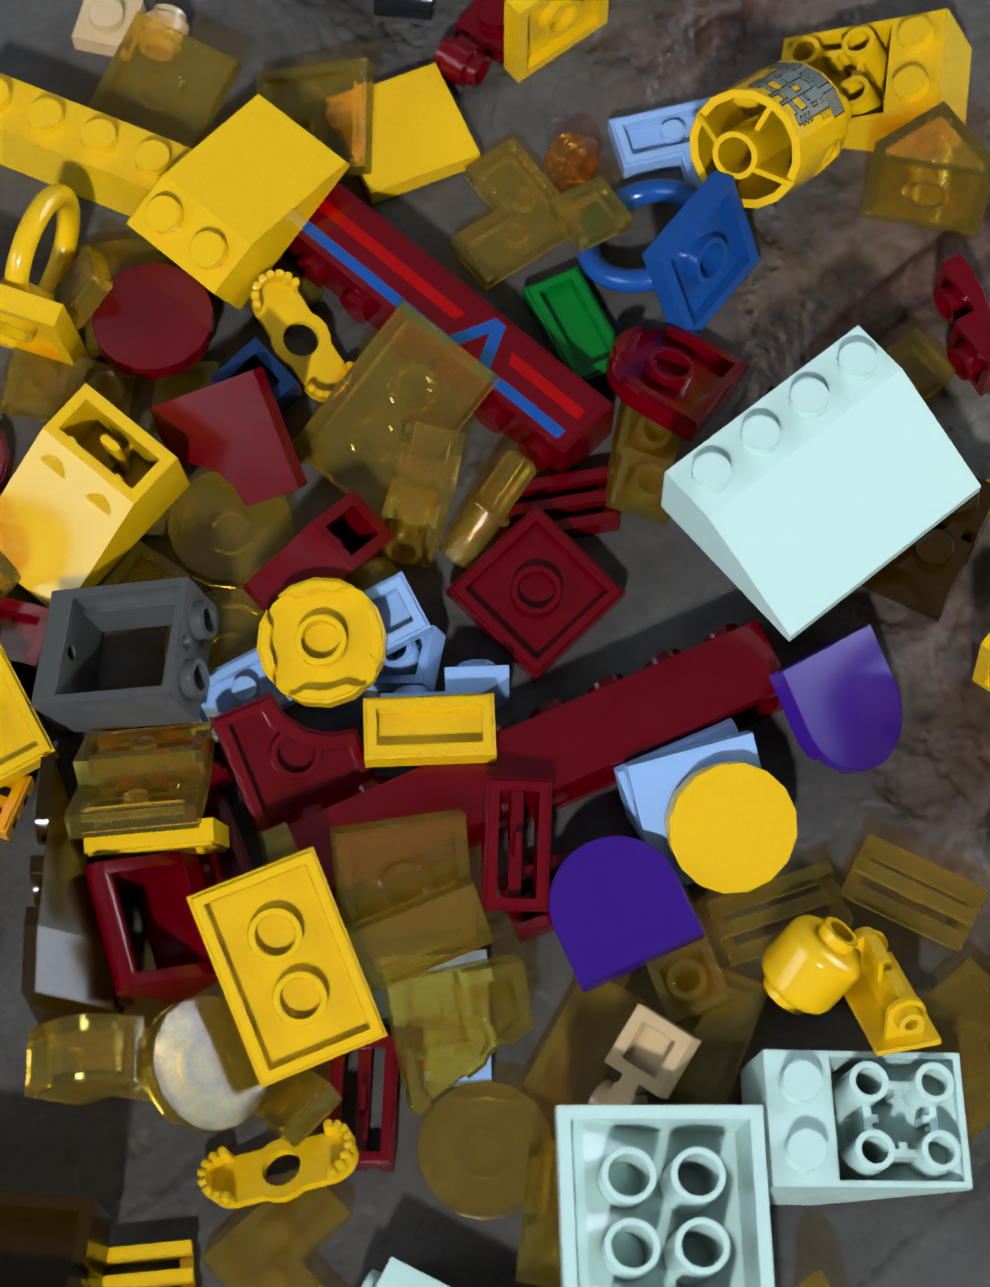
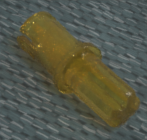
[438,449,536,569]

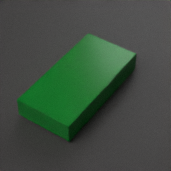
[523,266,617,387]

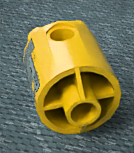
[690,58,852,209]

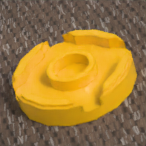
[257,577,388,708]
[664,760,797,894]

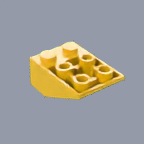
[781,8,972,156]
[0,383,190,608]

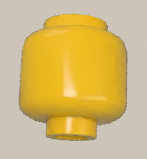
[761,915,862,1015]

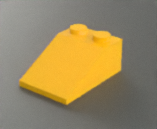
[126,94,350,310]

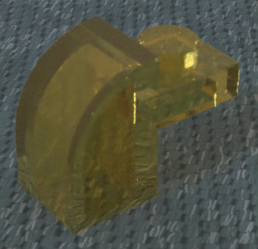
[25,1014,187,1106]

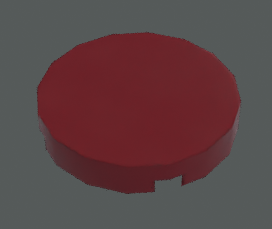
[91,263,215,380]

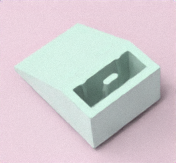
[740,1049,973,1205]

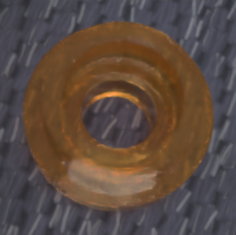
[545,132,599,191]

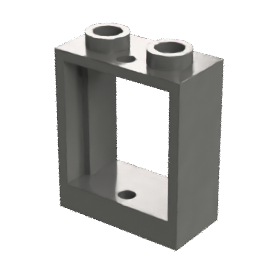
[30,577,219,733]

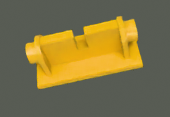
[844,926,941,1056]

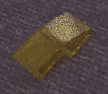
[0,347,137,423]
[606,400,680,526]
[645,882,733,1025]

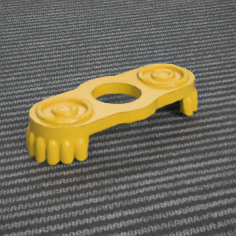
[250,269,356,403]
[197,1119,359,1209]

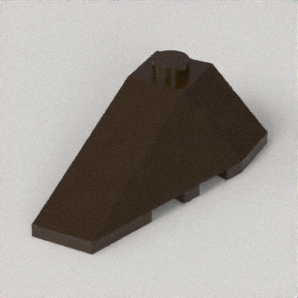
[21,756,134,1030]

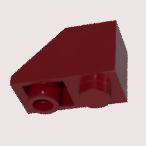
[243,489,396,613]

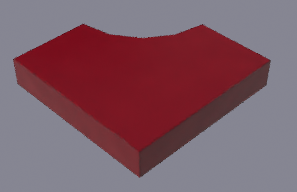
[149,366,308,507]
[209,692,376,839]

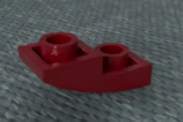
[932,253,990,396]

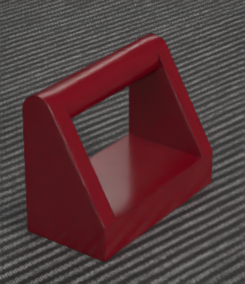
[84,851,219,1002]

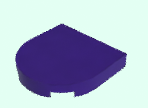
[768,624,903,774]
[549,836,706,993]

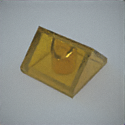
[860,101,990,236]

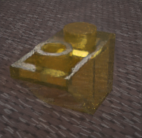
[378,419,466,568]

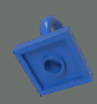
[576,170,761,335]

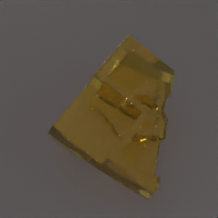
[382,953,535,1116]

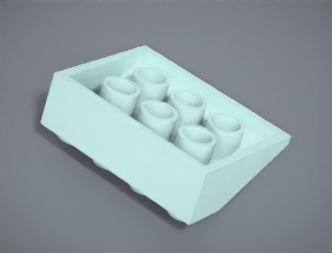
[661,325,981,642]
[554,1105,775,1287]

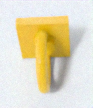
[0,184,87,371]

